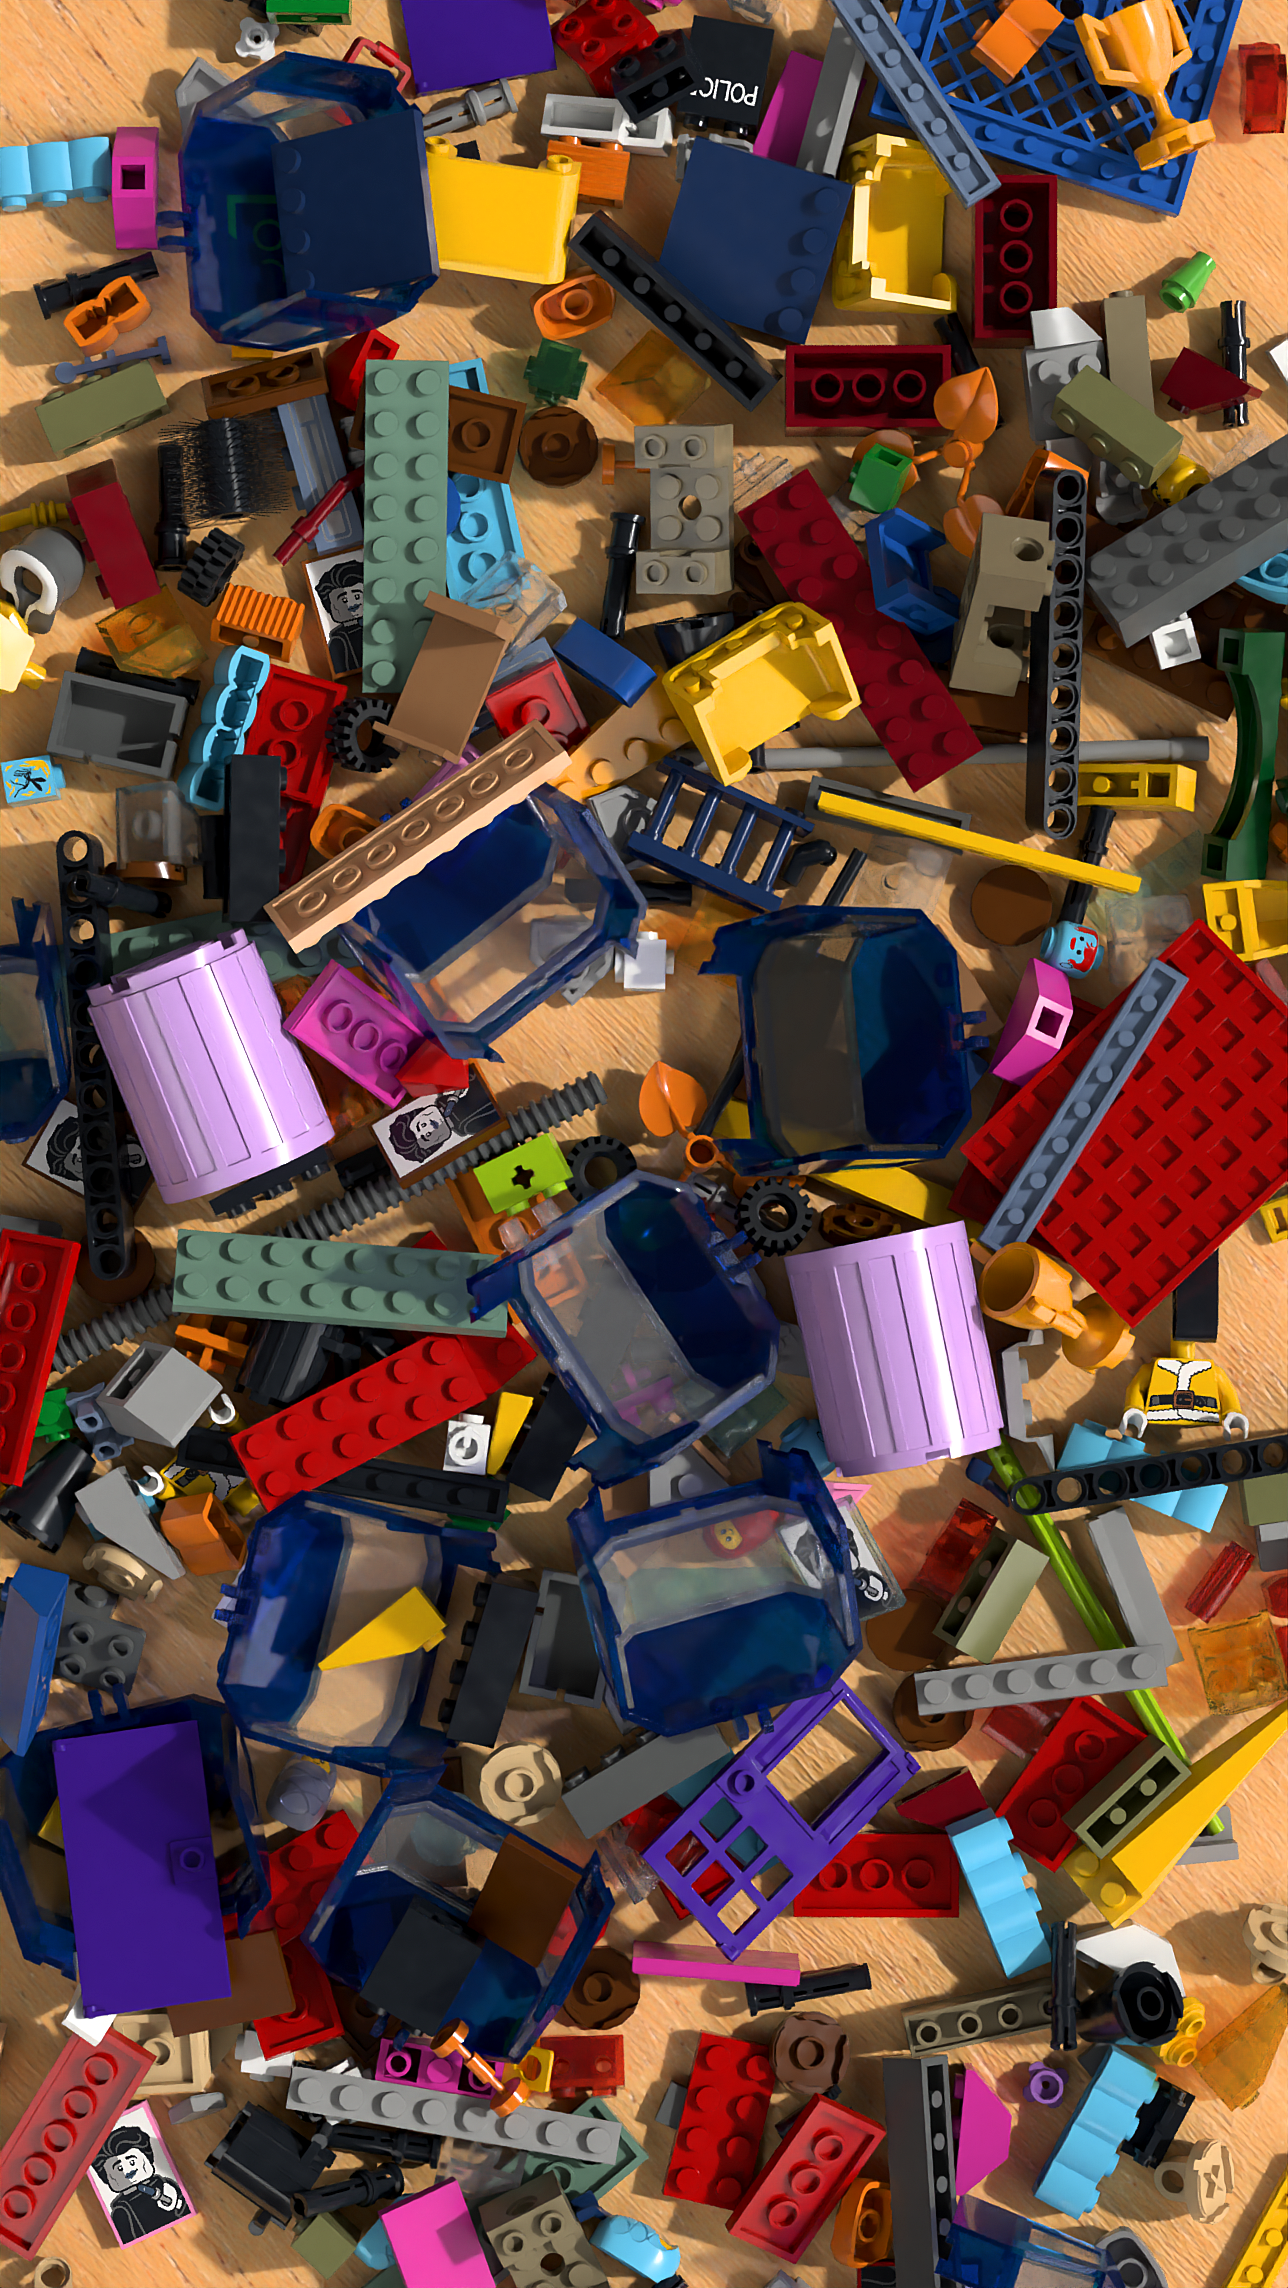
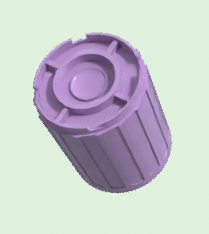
[86,927,335,1204]
[784,1220,1004,1478]

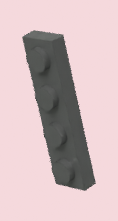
[803,775,972,856]

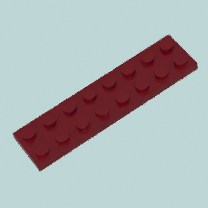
[737,468,984,793]

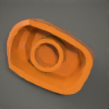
[529,266,617,340]
[310,804,382,861]
[830,2178,893,2269]

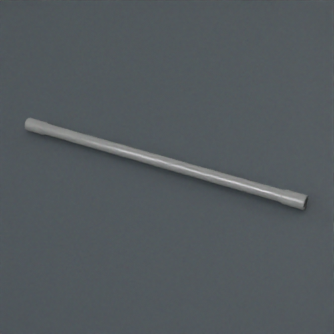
[676,736,1209,773]

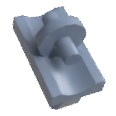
[65,1382,135,1461]

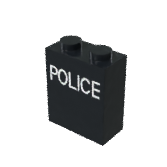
[676,15,775,139]

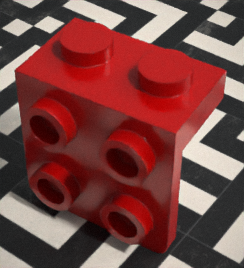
[551,0,659,99]

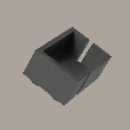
[46,671,190,784]
[519,1567,625,1709]

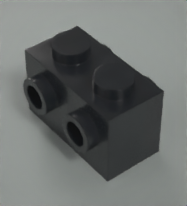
[610,28,706,124]

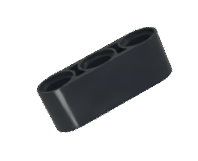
[1172,1248,1219,1343]

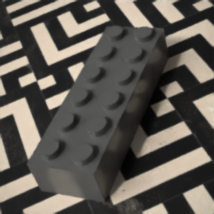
[1084,434,1288,648]

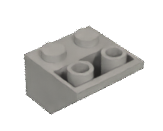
[95,1341,223,1448]

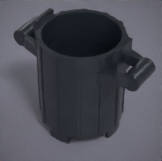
[233,1317,361,1409]
[204,2101,337,2236]

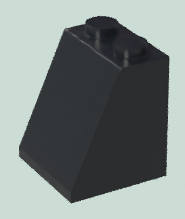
[359,1893,486,2037]

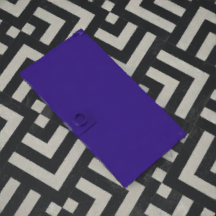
[401,0,557,97]
[51,1720,232,2019]

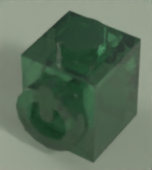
[523,338,589,407]

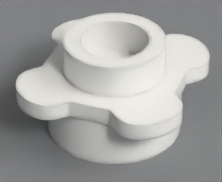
[235,17,280,62]

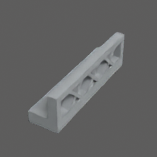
[796,17,866,179]
[1084,1506,1184,1667]

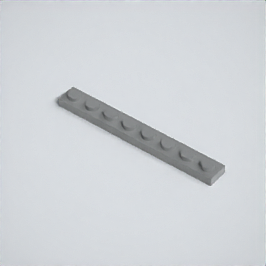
[286,2066,622,2165]

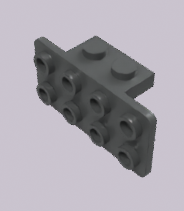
[0,1578,146,1697]

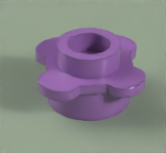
[1023,2061,1069,2108]

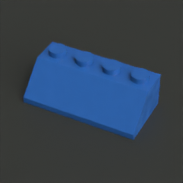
[0,1563,69,1757]

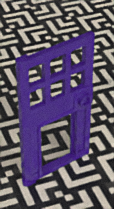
[638,1664,921,1963]

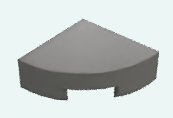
[168,2092,227,2125]

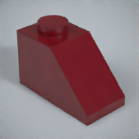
[1159,347,1263,416]
[894,1766,989,1830]

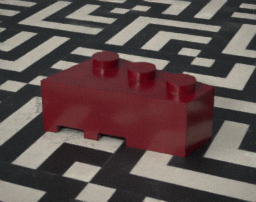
[65,458,162,610]

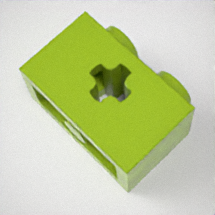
[473,1132,574,1217]

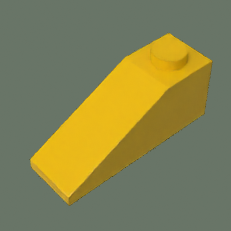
[1077,764,1197,812]
[318,1586,450,1671]

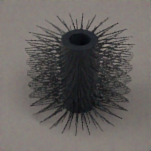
[159,412,292,526]

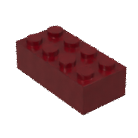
[971,175,1057,349]
[784,345,951,437]

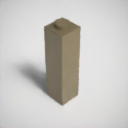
[1099,290,1154,413]

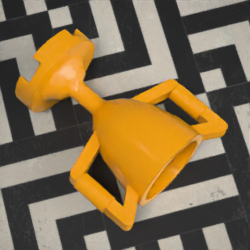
[1074,0,1216,171]
[969,1241,1135,1374]

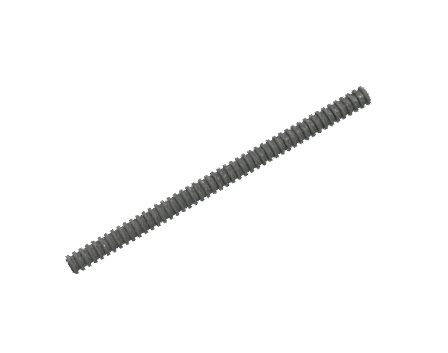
[52,1071,608,1374]

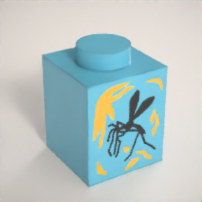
[0,755,66,808]

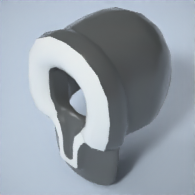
[0,526,86,634]

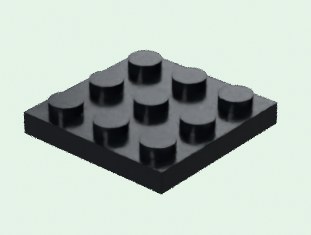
[209,1144,336,1220]

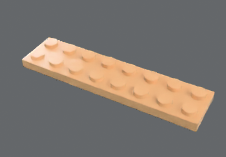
[263,718,573,954]

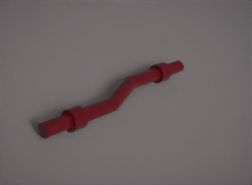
[272,464,364,566]

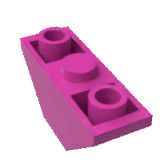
[112,127,159,250]
[988,958,1073,1088]
[375,2037,505,2100]
[951,2063,1012,2196]

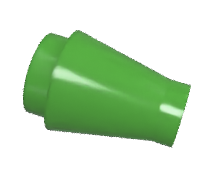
[1159,251,1216,313]

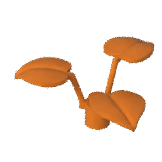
[852,367,1007,558]
[620,1061,806,1251]

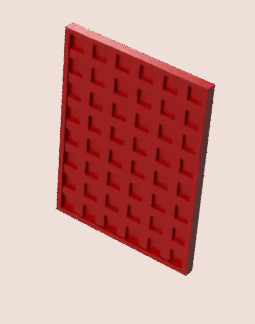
[959,918,1288,1329]

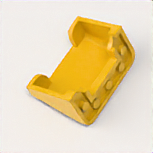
[832,134,960,315]
[425,136,582,284]
[662,601,862,787]

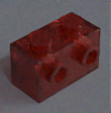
[540,2034,625,2100]

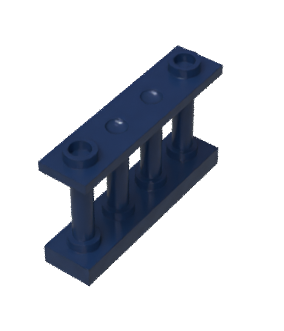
[620,755,815,919]

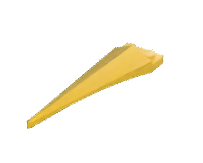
[1201,879,1288,963]
[1061,1699,1288,1929]

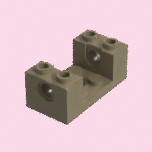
[634,424,734,595]
[949,512,1055,697]
[478,2170,612,2288]

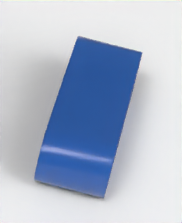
[551,617,658,708]

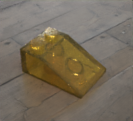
[1191,1981,1288,2112]

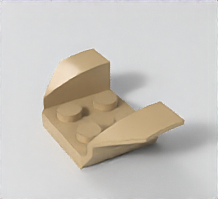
[110,2008,244,2095]

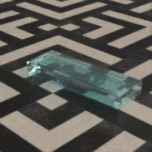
[1096,829,1204,933]

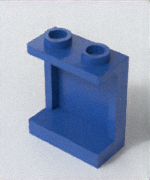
[864,508,959,637]

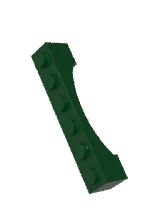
[1201,628,1285,881]

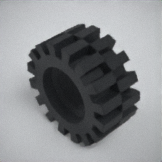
[177,527,245,608]
[325,697,400,773]
[565,1135,638,1210]
[734,1177,813,1257]

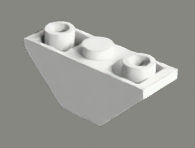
[1076,1919,1186,1999]

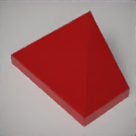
[326,326,400,413]
[394,1014,469,1098]

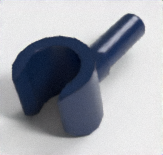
[965,1457,1009,1507]
[570,2190,612,2223]

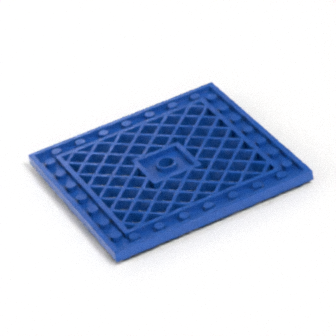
[868,0,1243,218]

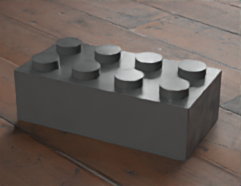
[561,1701,730,1839]

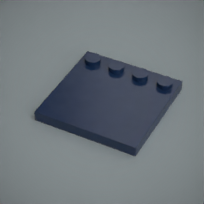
[270,109,440,309]
[659,135,854,345]

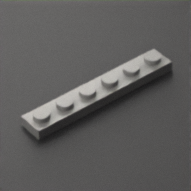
[914,1644,1168,1716]

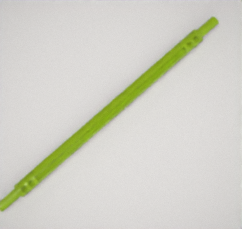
[985,1431,1225,1836]

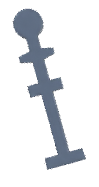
[55,336,172,384]

